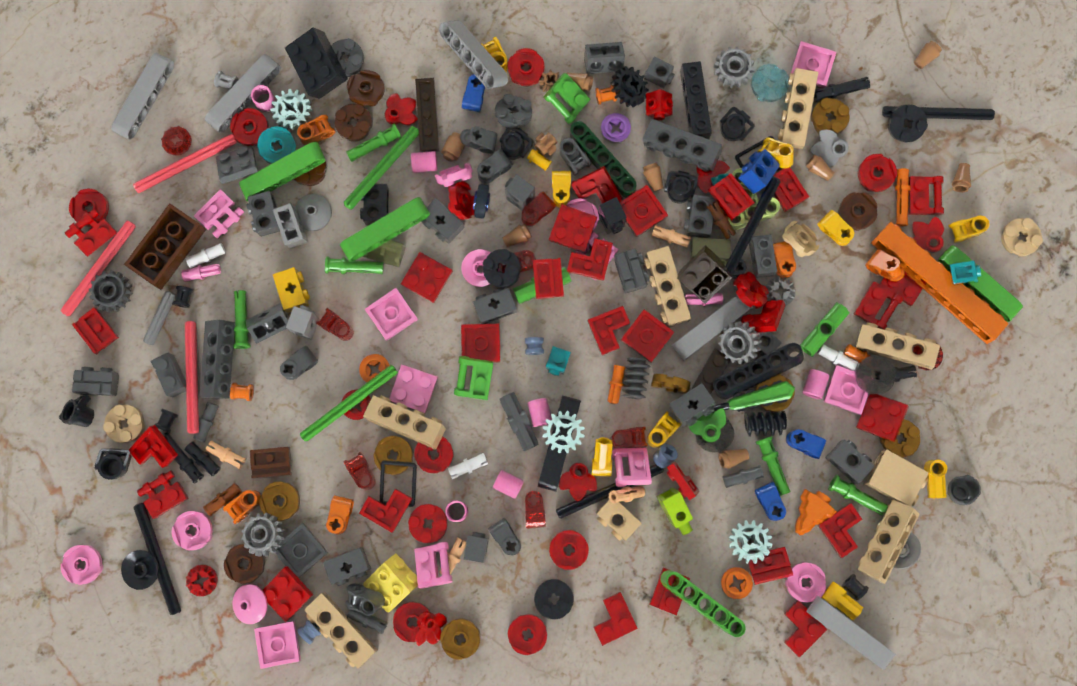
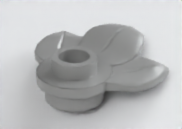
[810,130,848,167]

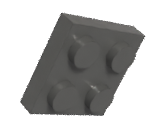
[216,145,258,184]
[276,523,328,578]

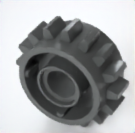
[89,270,133,313]

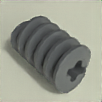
[621,358,651,399]

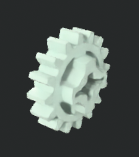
[270,89,313,131]
[542,411,585,454]
[729,520,772,564]

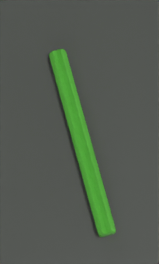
[343,126,419,210]
[300,365,398,441]

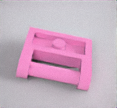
[612,448,652,487]
[414,542,453,589]

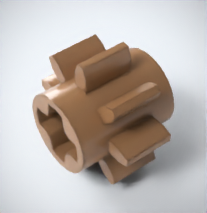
[539,69,559,92]
[534,132,558,156]

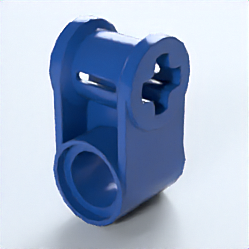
[462,74,485,113]
[786,429,826,459]
[755,482,786,521]

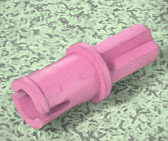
[181,264,221,282]
[684,292,723,306]

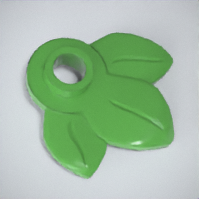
[689,408,726,442]

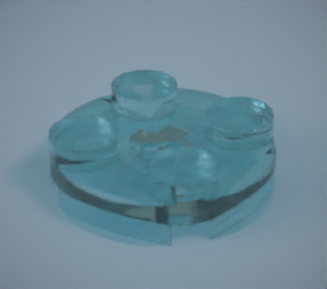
[751,64,789,102]

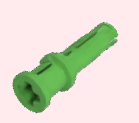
[346,123,401,162]
[325,256,384,274]
[233,290,251,349]
[756,436,791,496]
[828,474,888,516]

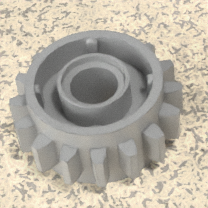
[713,47,755,88]
[719,321,762,364]
[241,513,285,557]

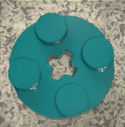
[257,126,296,164]

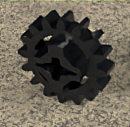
[610,66,649,107]

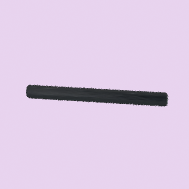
[882,106,995,120]
[725,176,780,275]
[556,464,664,519]
[133,503,181,615]

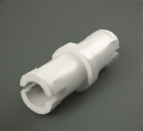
[186,243,226,268]
[818,344,858,371]
[448,453,488,479]

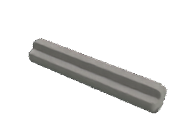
[143,291,176,345]

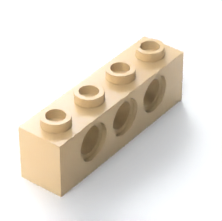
[778,68,818,149]
[643,246,691,327]
[855,323,940,370]
[363,395,446,450]
[858,500,920,584]
[304,592,378,669]

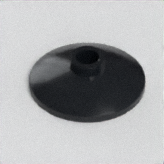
[121,550,159,590]

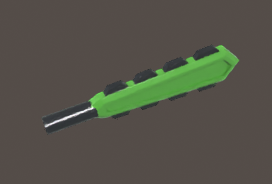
[712,380,795,413]

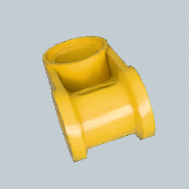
[481,36,508,72]
[757,137,794,168]
[552,171,571,208]
[817,210,854,246]
[948,215,990,243]
[647,411,680,448]

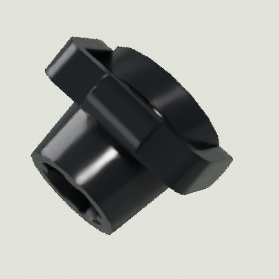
[720,107,755,141]
[499,128,534,160]
[664,170,698,204]
[59,394,95,427]
[95,448,132,480]

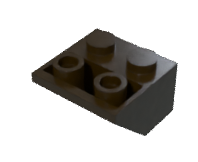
[677,245,732,304]

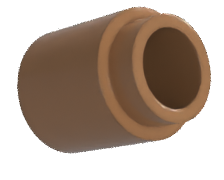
[441,132,465,162]

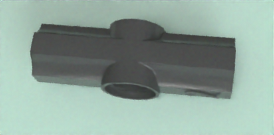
[499,392,539,451]

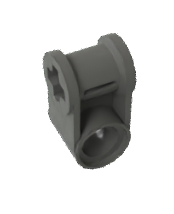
[460,126,497,154]
[559,138,591,176]
[477,149,513,184]
[280,346,318,380]
[488,518,521,555]
[345,584,385,616]

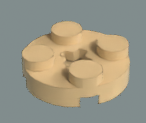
[1001,218,1043,257]
[782,221,819,257]
[103,405,145,443]

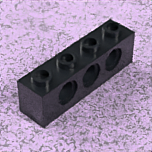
[680,61,712,139]

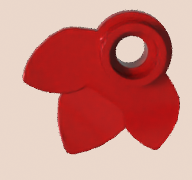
[384,93,418,125]
[696,160,730,194]
[912,217,944,252]
[559,463,597,501]
[415,612,447,646]

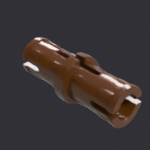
[707,200,736,239]

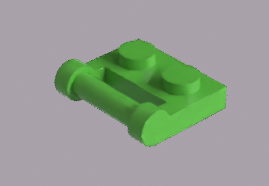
[544,73,591,124]
[454,356,493,400]

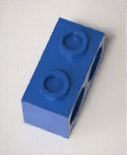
[738,149,780,194]

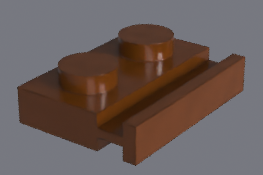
[250,447,292,479]

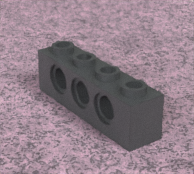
[643,119,722,171]
[199,320,235,399]

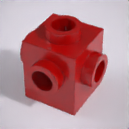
[646,89,673,121]

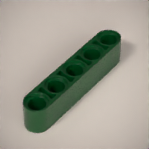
[570,121,637,198]

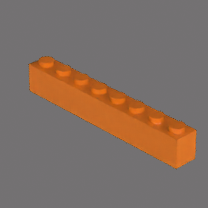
[871,222,1009,344]

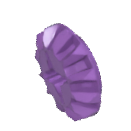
[601,113,631,143]

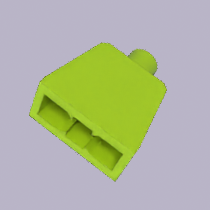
[656,488,693,535]

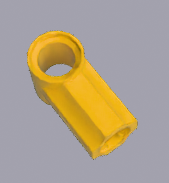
[592,437,613,477]
[924,460,947,498]
[821,581,863,621]

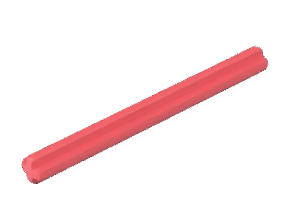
[133,134,237,193]
[61,220,136,317]
[185,321,199,434]

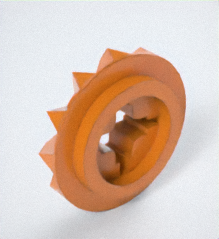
[359,354,390,382]
[721,567,753,599]

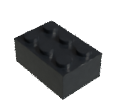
[285,27,348,99]

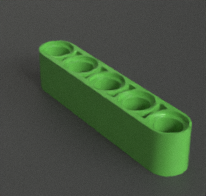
[239,142,326,202]
[340,197,430,262]
[938,245,1023,322]
[660,570,746,637]

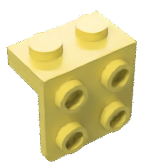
[363,553,418,612]

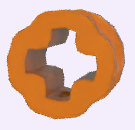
[595,85,617,105]
[230,383,254,401]

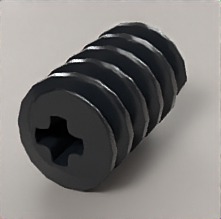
[744,411,787,437]

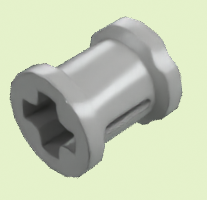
[214,71,238,90]

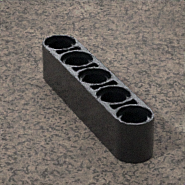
[713,343,804,399]
[538,395,581,492]

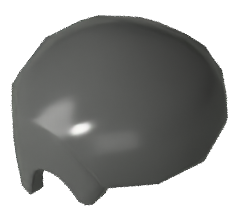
[947,475,981,506]

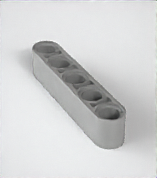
[439,20,508,89]
[112,53,174,140]
[205,54,281,133]
[672,296,755,361]
[806,596,896,670]

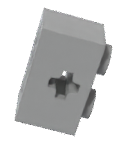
[273,203,308,249]
[286,305,319,340]

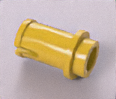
[527,149,552,171]

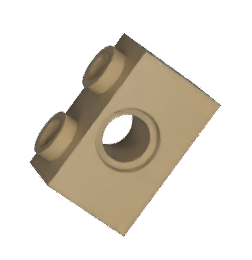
[596,500,642,541]

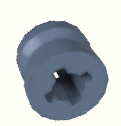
[525,337,544,355]
[653,444,678,468]
[297,620,321,644]

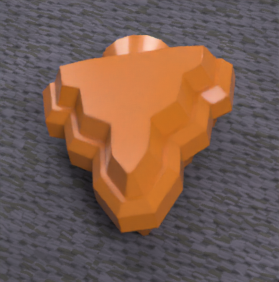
[795,489,837,536]

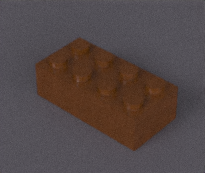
[124,203,206,290]

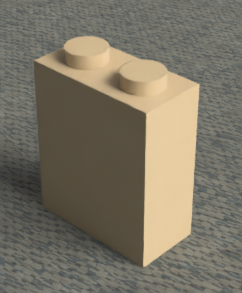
[864,449,929,507]

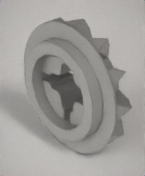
[766,276,796,305]

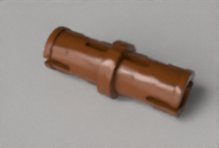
[203,483,242,517]

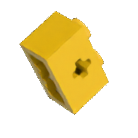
[272,267,310,313]

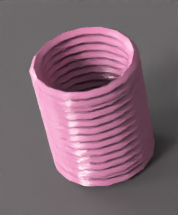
[251,85,275,112]
[411,151,437,173]
[802,369,830,399]
[527,398,552,427]
[493,470,524,499]
[445,500,468,522]

